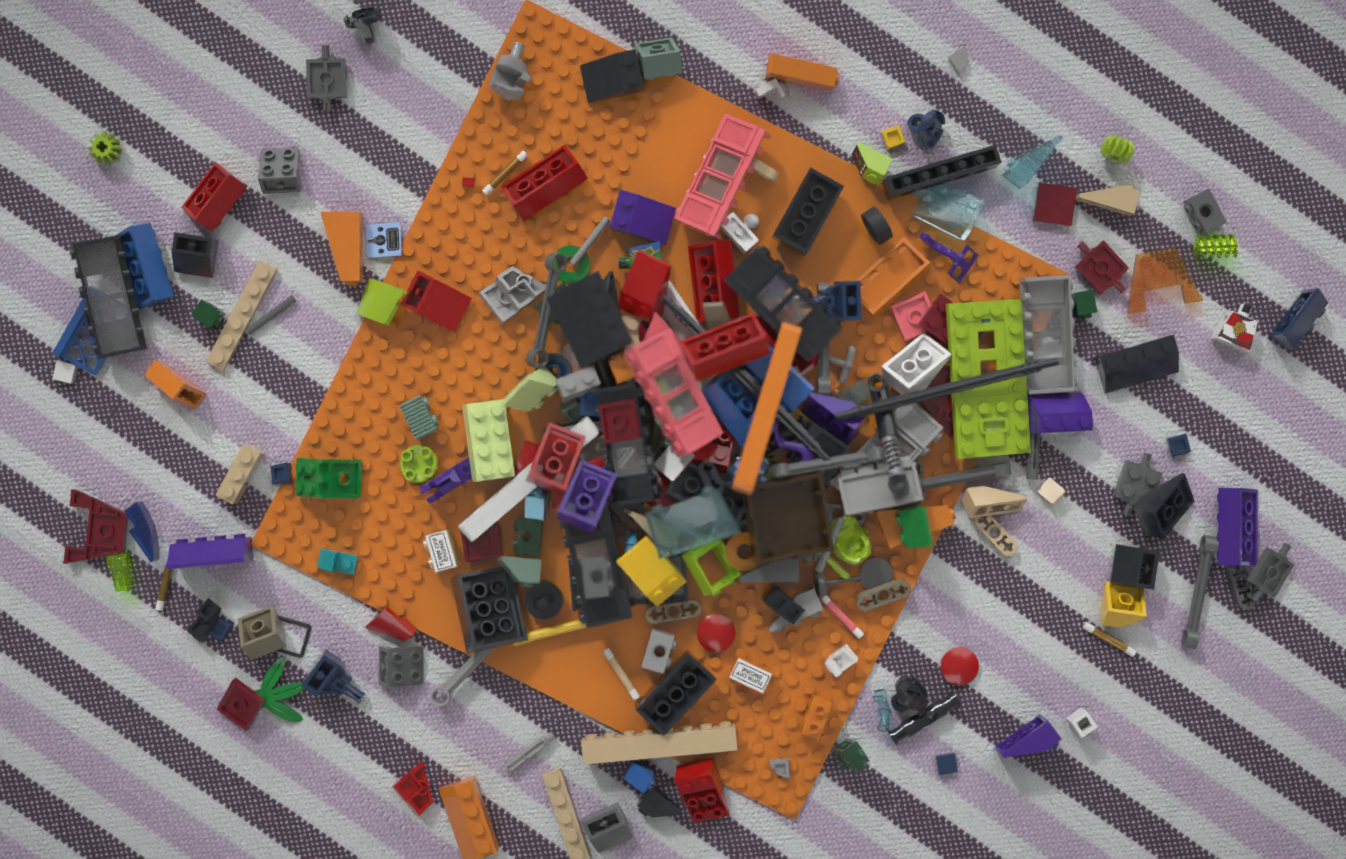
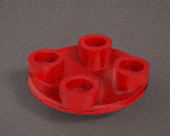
[697,614,735,652]
[940,647,979,685]

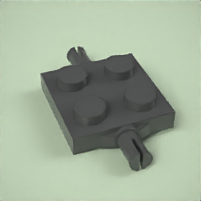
[306,45,347,112]
[1113,452,1163,516]
[1247,542,1294,603]

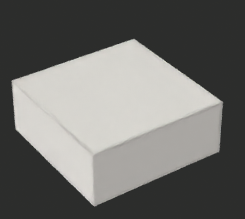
[52,360,78,384]

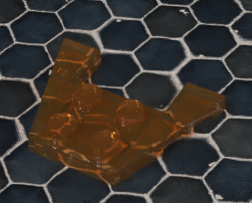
[1127,247,1203,314]

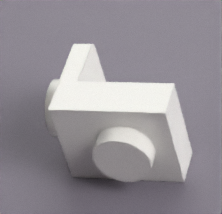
[755,78,786,100]
[825,644,858,678]

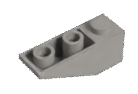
[768,587,823,634]

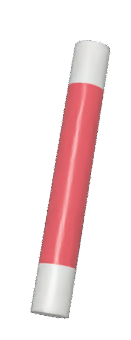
[819,595,864,639]

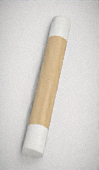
[603,648,640,700]

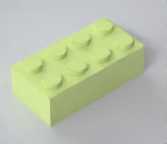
[462,399,515,482]

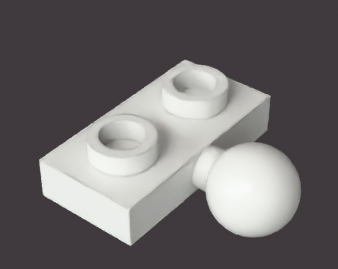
[720,212,759,254]

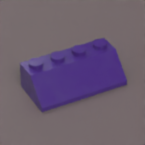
[1216,488,1258,566]
[166,533,254,569]

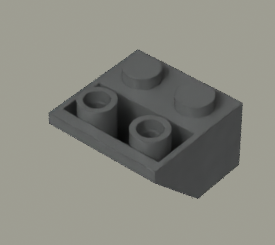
[582,802,633,853]

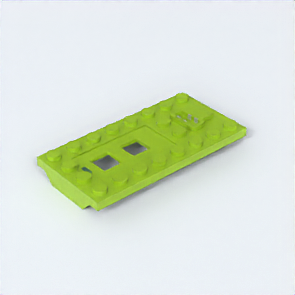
[946,299,1031,459]

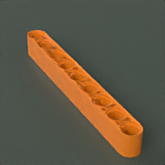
[732,322,802,495]

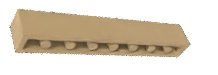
[581,721,737,765]

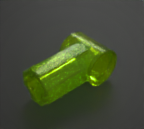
[107,552,133,592]

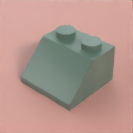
[634,37,682,80]
[497,556,541,587]

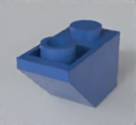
[624,760,655,793]

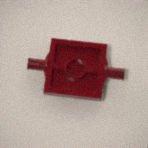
[1074,240,1129,295]

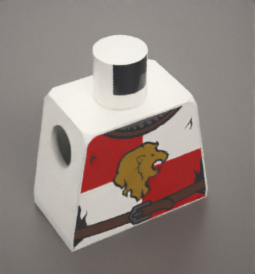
[1211,304,1257,352]

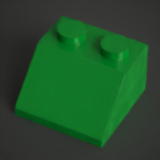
[895,505,934,549]

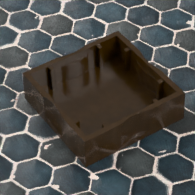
[742,471,834,565]

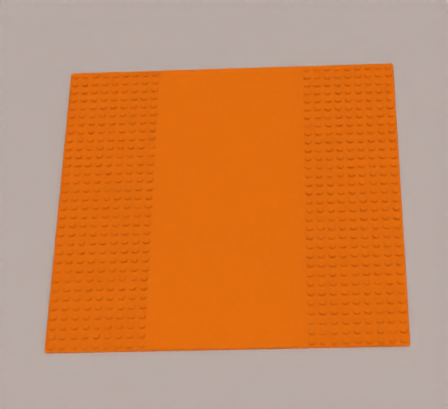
[251,0,1070,819]

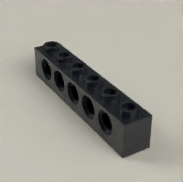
[882,144,1002,200]

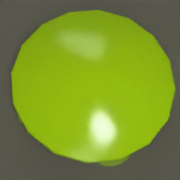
[400,445,438,483]

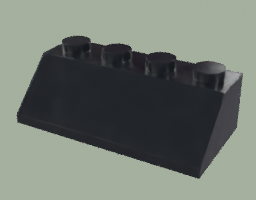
[1094,335,1179,394]
[635,649,717,736]

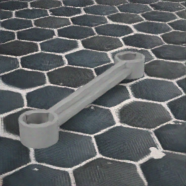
[430,648,495,706]

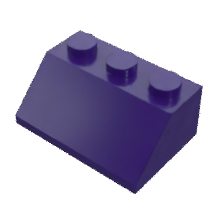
[1028,393,1093,433]

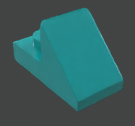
[317,548,359,575]

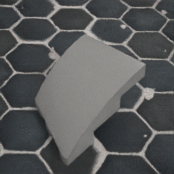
[479,266,546,324]

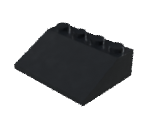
[546,271,634,369]
[451,567,528,654]

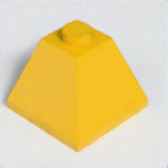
[1100,581,1147,628]

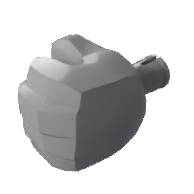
[489,42,532,101]

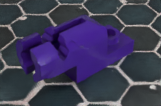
[420,457,472,504]

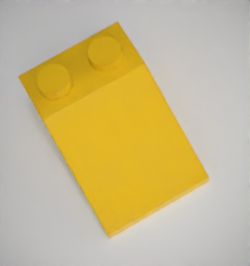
[617,536,686,606]

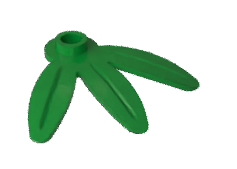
[255,657,305,722]

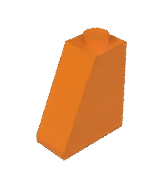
[144,359,207,409]

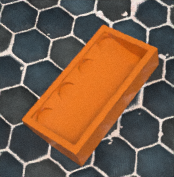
[856,237,931,319]

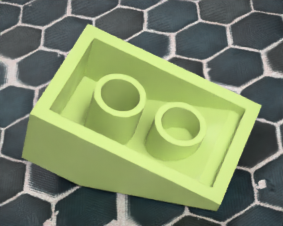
[501,367,558,412]

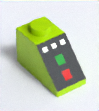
[851,142,892,186]

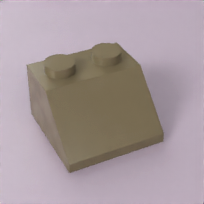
[238,605,286,660]

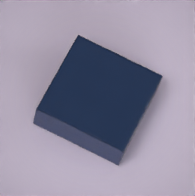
[1166,433,1191,457]
[271,462,292,485]
[209,616,233,642]
[935,752,958,775]

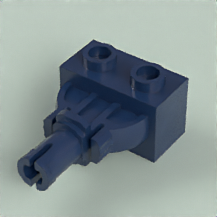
[799,281,862,321]
[301,649,365,703]

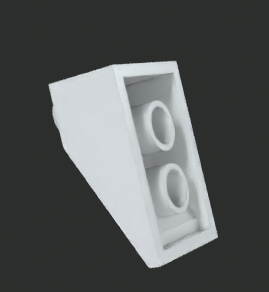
[882,333,951,395]

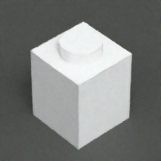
[1066,707,1098,738]

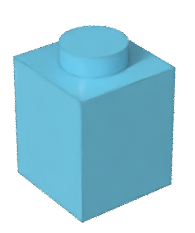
[525,488,549,520]

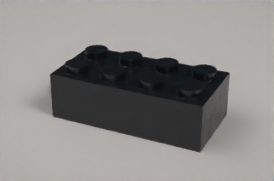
[771,167,844,256]
[664,462,745,533]

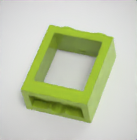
[682,535,742,597]

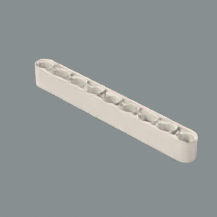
[458,416,599,542]

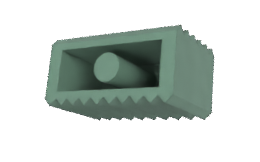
[399,395,440,440]

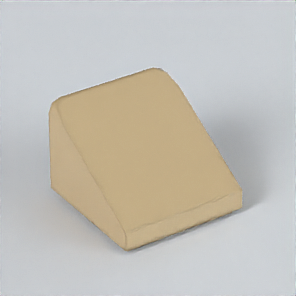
[1036,477,1065,505]

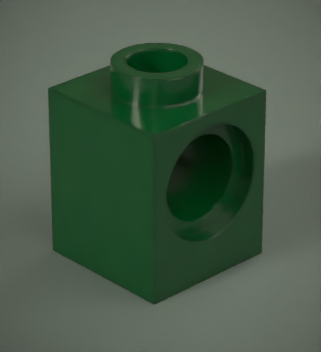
[1071,290,1097,319]
[191,299,225,329]

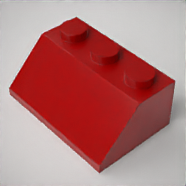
[181,162,247,232]

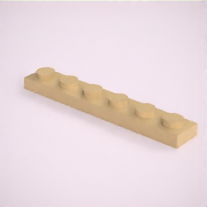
[206,260,278,371]
[542,767,591,859]

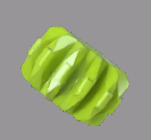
[87,131,122,165]
[1100,135,1135,164]

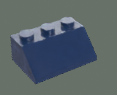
[1269,288,1328,350]

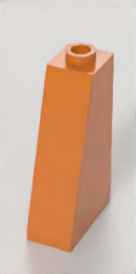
[765,53,840,91]
[321,211,363,286]
[874,505,956,548]

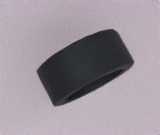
[861,206,893,245]

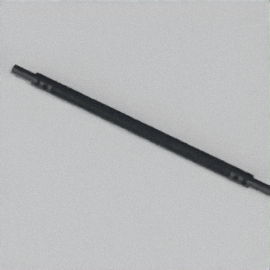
[661,295,833,461]
[834,358,1059,421]

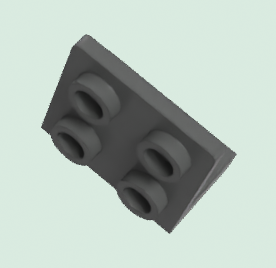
[258,147,302,194]
[379,646,424,688]

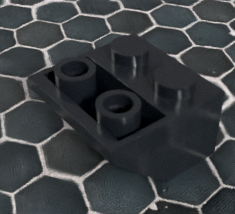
[171,232,219,278]
[1110,544,1160,590]

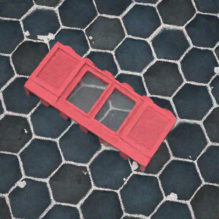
[674,114,771,240]
[624,328,723,457]

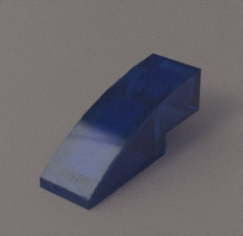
[124,501,160,563]

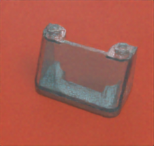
[645,486,740,559]

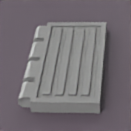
[837,456,923,516]

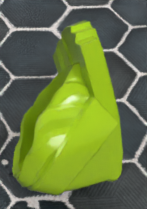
[830,516,871,565]

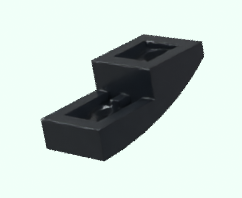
[186,598,221,643]

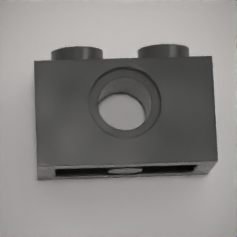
[1183,188,1227,235]
[581,556,613,599]

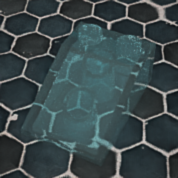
[1002,135,1063,189]
[912,186,984,241]

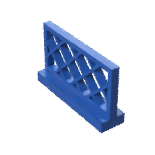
[52,286,129,375]

